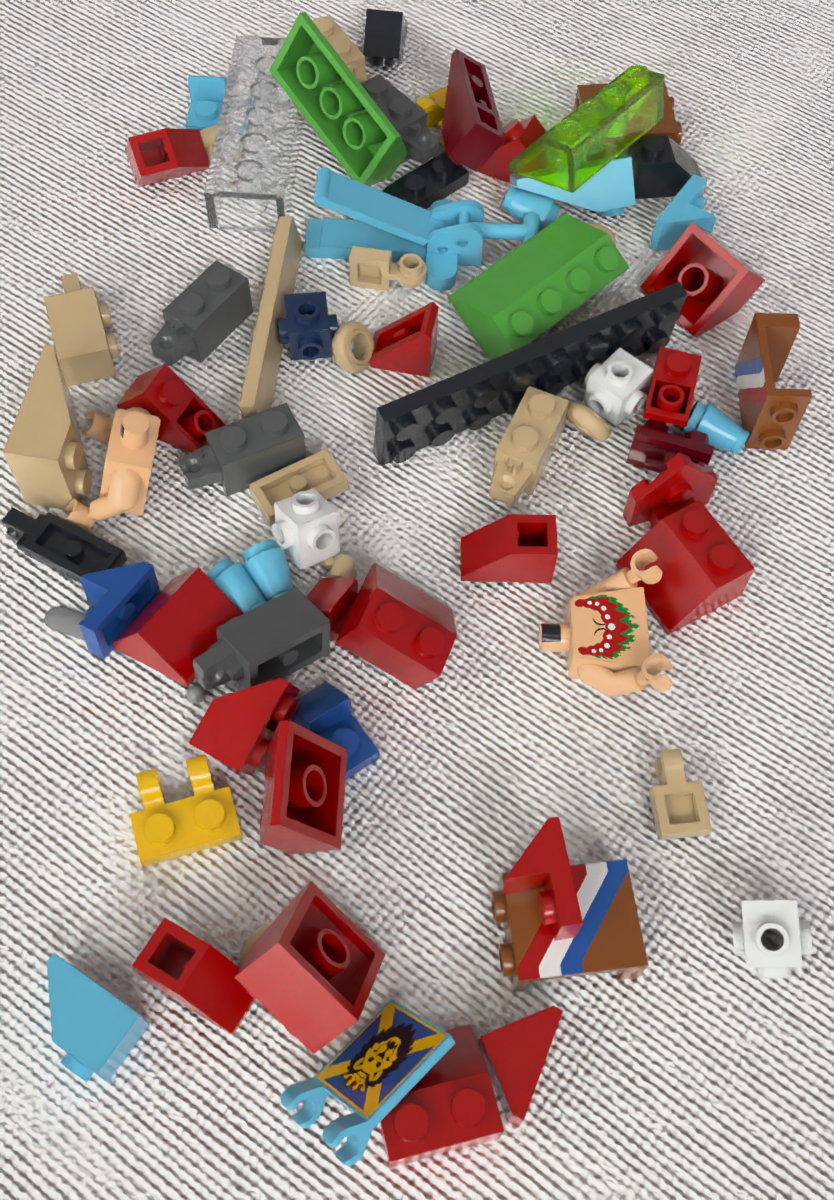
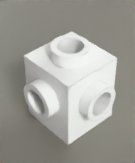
[583,348,654,426]
[272,488,342,570]
[732,899,812,978]

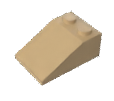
[3,345,92,509]

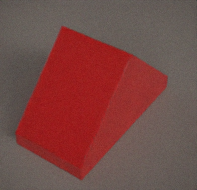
[368,302,439,377]
[478,1006,563,1127]

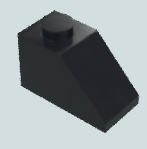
[363,9,408,69]
[627,135,701,199]

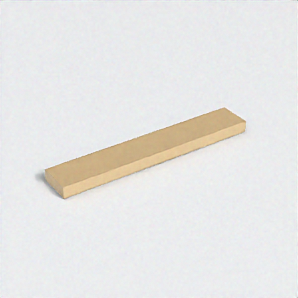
[238,216,303,418]

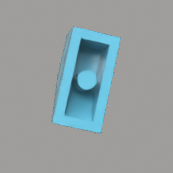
[47,953,150,1083]

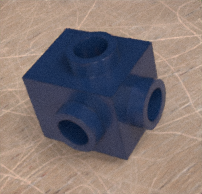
[278,291,338,361]

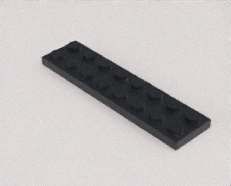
[373,282,688,466]

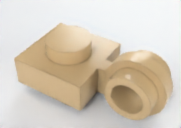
[349,246,427,291]

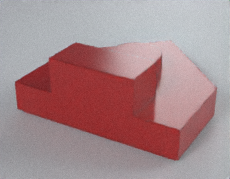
[623,453,718,528]

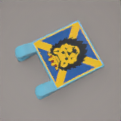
[280,999,456,1166]

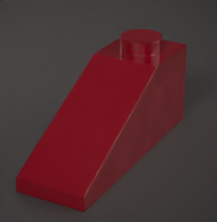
[441,49,506,172]

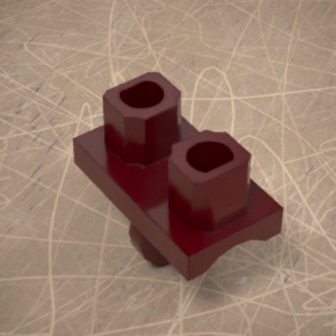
[626,419,715,474]

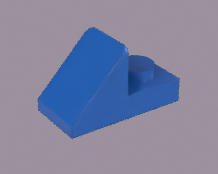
[79,562,160,659]
[292,682,379,780]

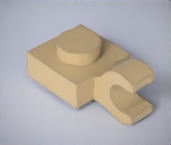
[649,749,712,840]

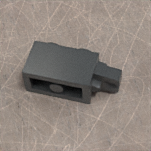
[361,74,440,165]
[150,260,253,365]
[179,402,306,497]
[193,587,330,691]

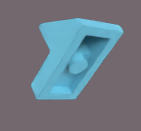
[186,75,234,139]
[649,174,716,251]

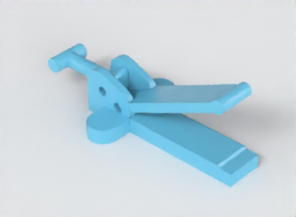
[305,167,540,291]

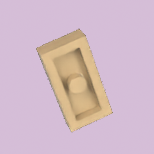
[248,448,348,527]

